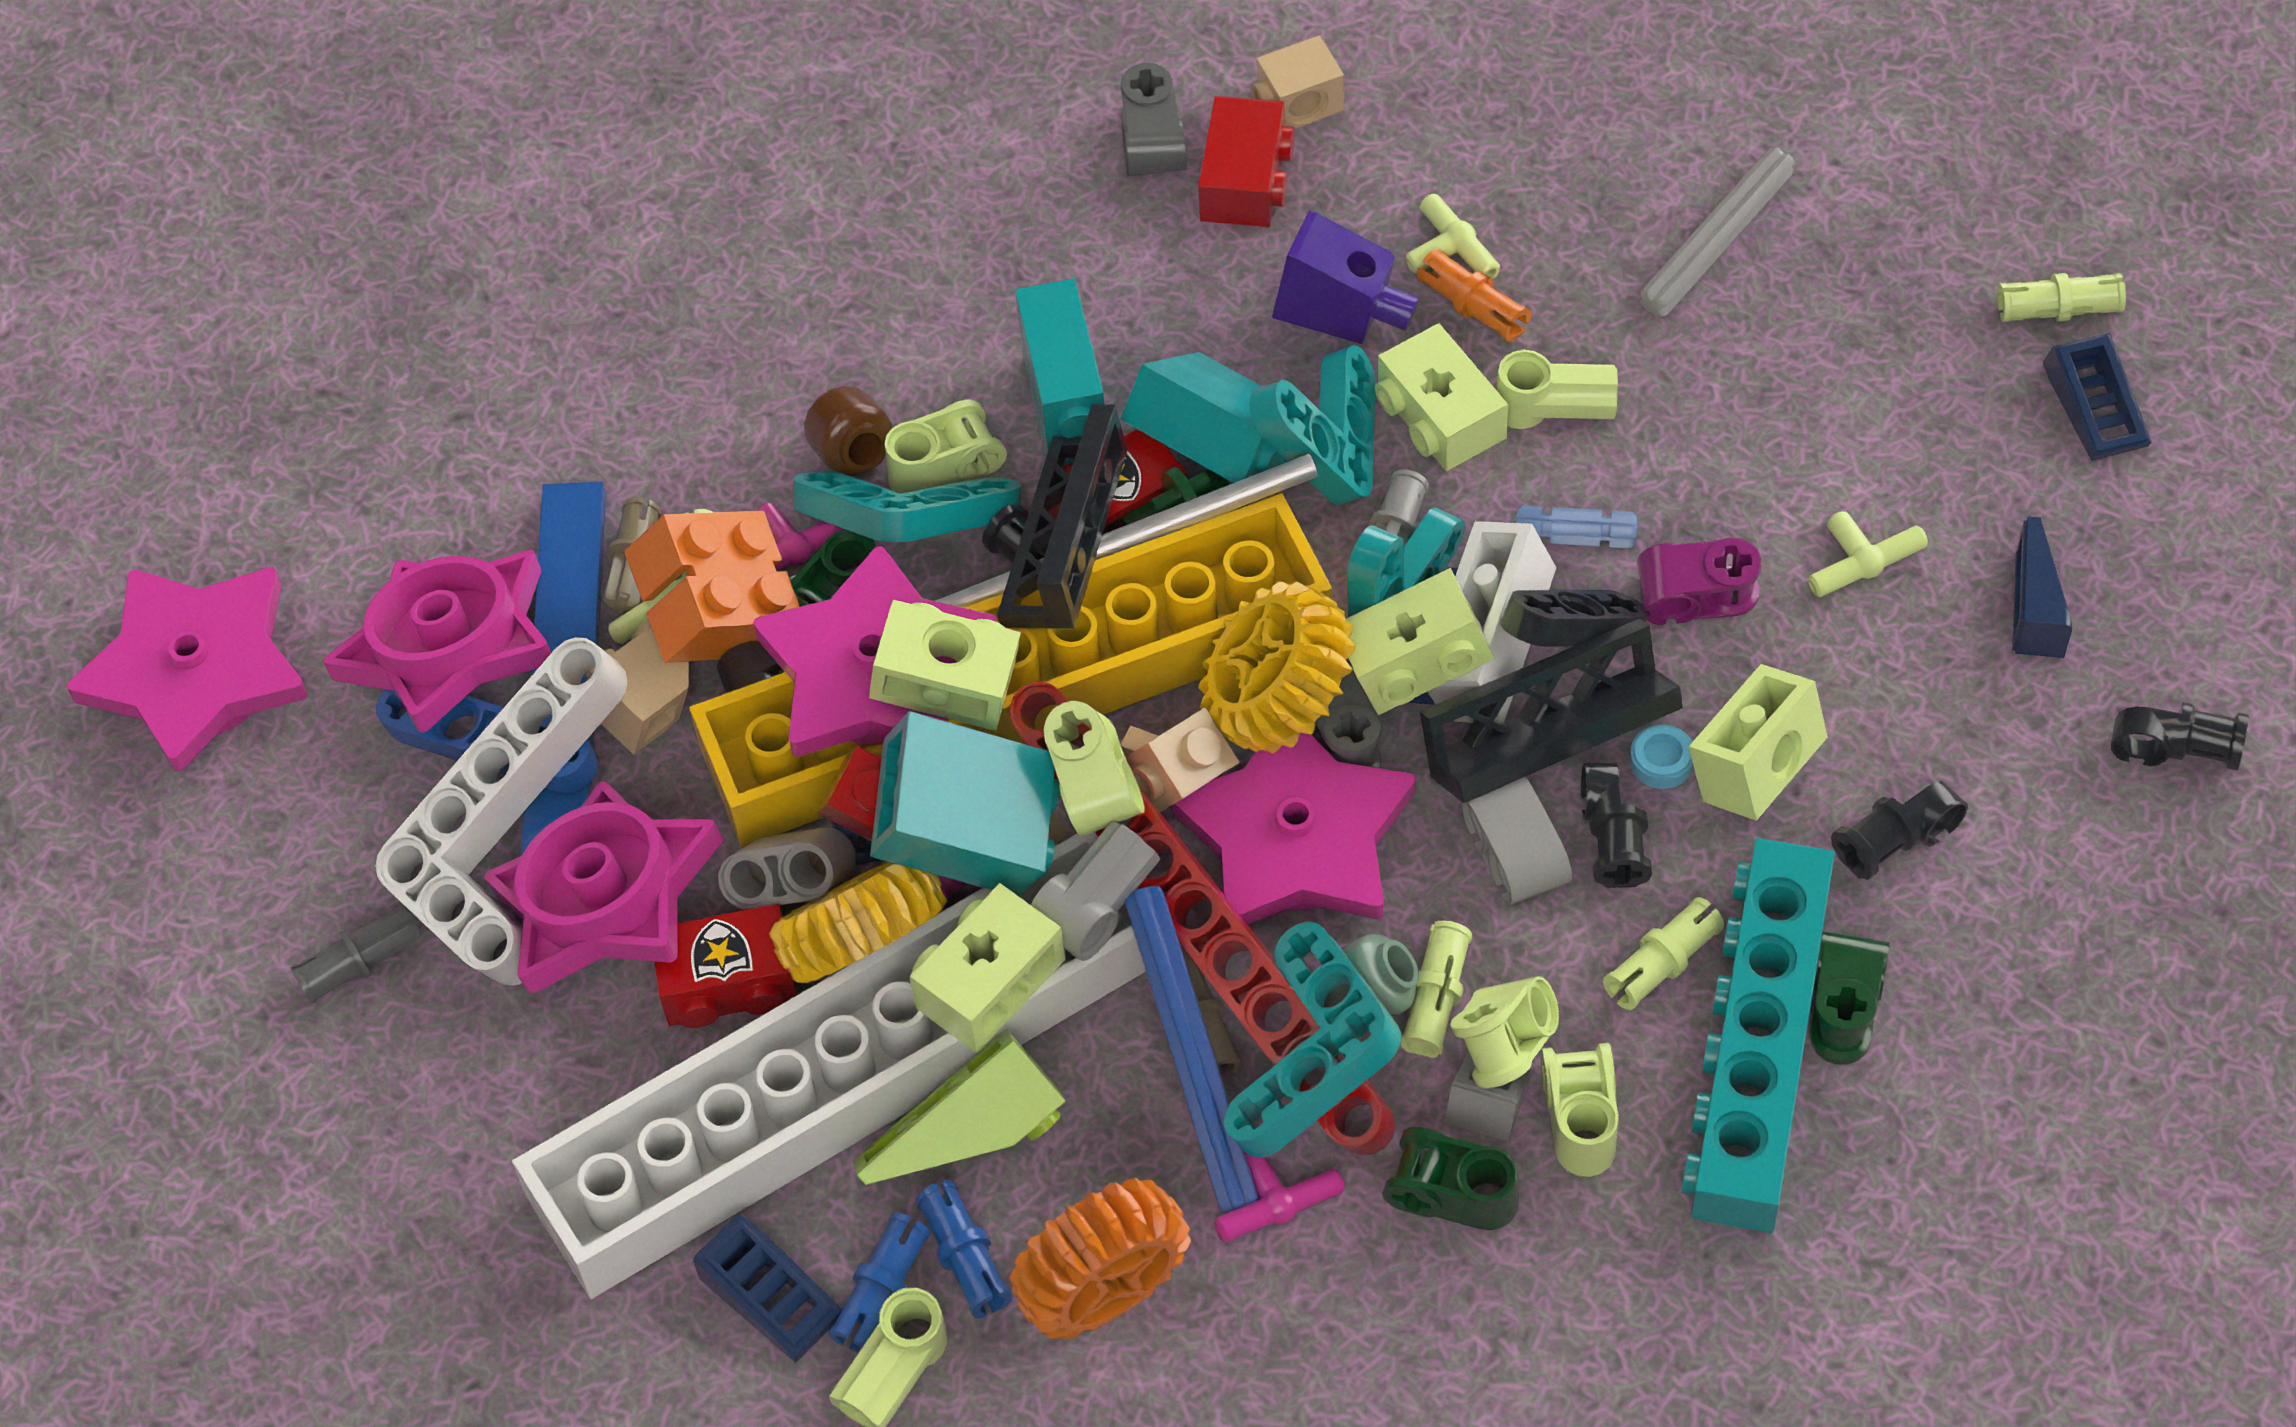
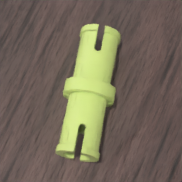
[1996,273,2126,322]
[1603,897,1724,1010]
[1400,920,1473,1058]

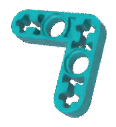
[1249,345,1376,506]
[793,471,1021,542]
[1347,507,1465,618]
[1224,922,1401,1158]

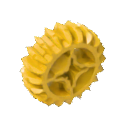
[1198,581,1356,754]
[769,861,947,983]

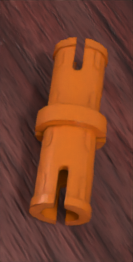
[1416,249,1531,342]

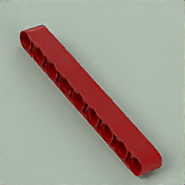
[1009,681,1395,1155]

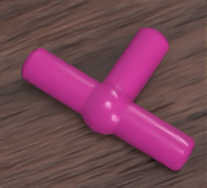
[757,503,844,571]
[1214,1151,1345,1243]

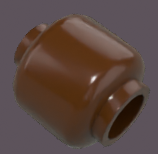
[804,386,893,476]

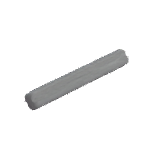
[1640,147,1794,318]

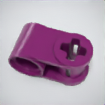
[1637,537,1762,625]

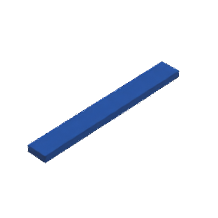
[521,481,606,856]

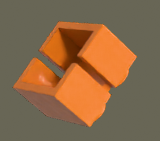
[624,511,800,663]

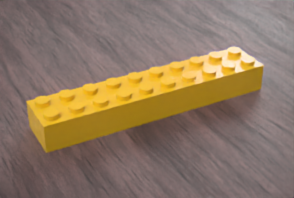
[689,493,1332,848]

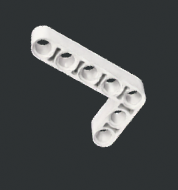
[375,637,628,986]

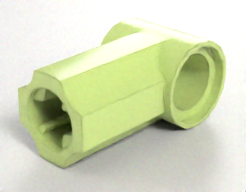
[1496,350,1618,429]
[829,1288,947,1427]

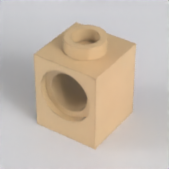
[1251,35,1344,128]

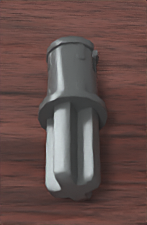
[290,906,422,1003]

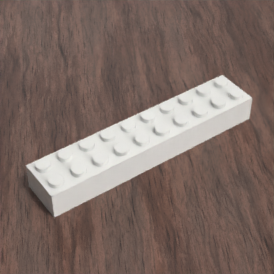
[512,832,1146,1299]

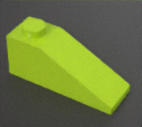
[853,1029,1065,1185]

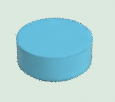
[1630,724,1694,789]

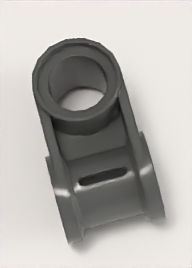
[1121,63,1187,176]
[1312,660,1382,768]

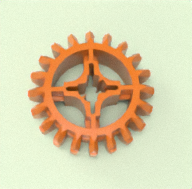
[1009,1178,1191,1340]

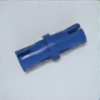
[915,1180,1012,1318]
[828,1212,931,1353]

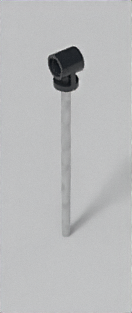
[717,454,1318,694]

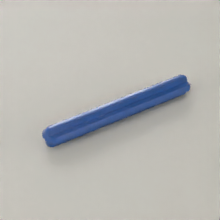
[1125,886,1258,1213]

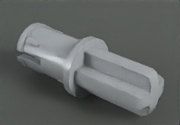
[1369,469,1429,546]

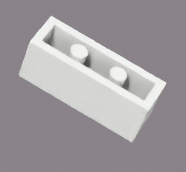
[1428,521,1556,723]

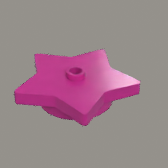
[753,546,997,757]
[323,550,551,733]
[67,567,308,772]
[1171,732,1416,925]
[484,781,724,994]

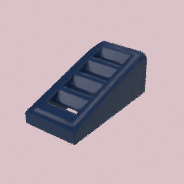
[2043,333,2152,461]
[2012,516,2072,658]
[693,1213,842,1363]

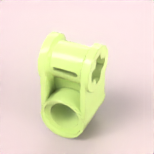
[885,399,1007,494]
[1043,701,1144,837]
[1450,976,1559,1089]
[1540,1043,1619,1177]

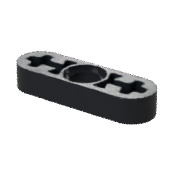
[1500,590,1650,647]

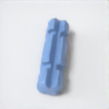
[1515,505,1637,548]

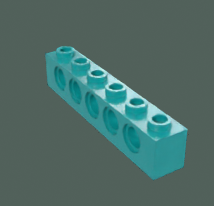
[1681,838,1835,1233]

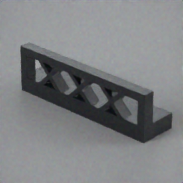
[997,404,1128,629]
[1420,619,1683,803]

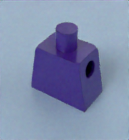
[1272,210,1419,344]

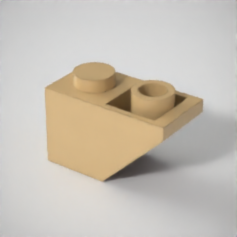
[586,619,689,755]

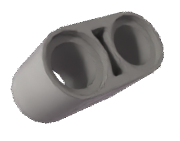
[1461,777,1572,905]
[718,827,856,909]

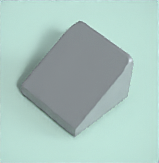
[1444,1052,1532,1141]

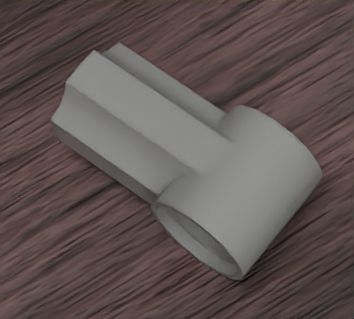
[1031,820,1160,961]

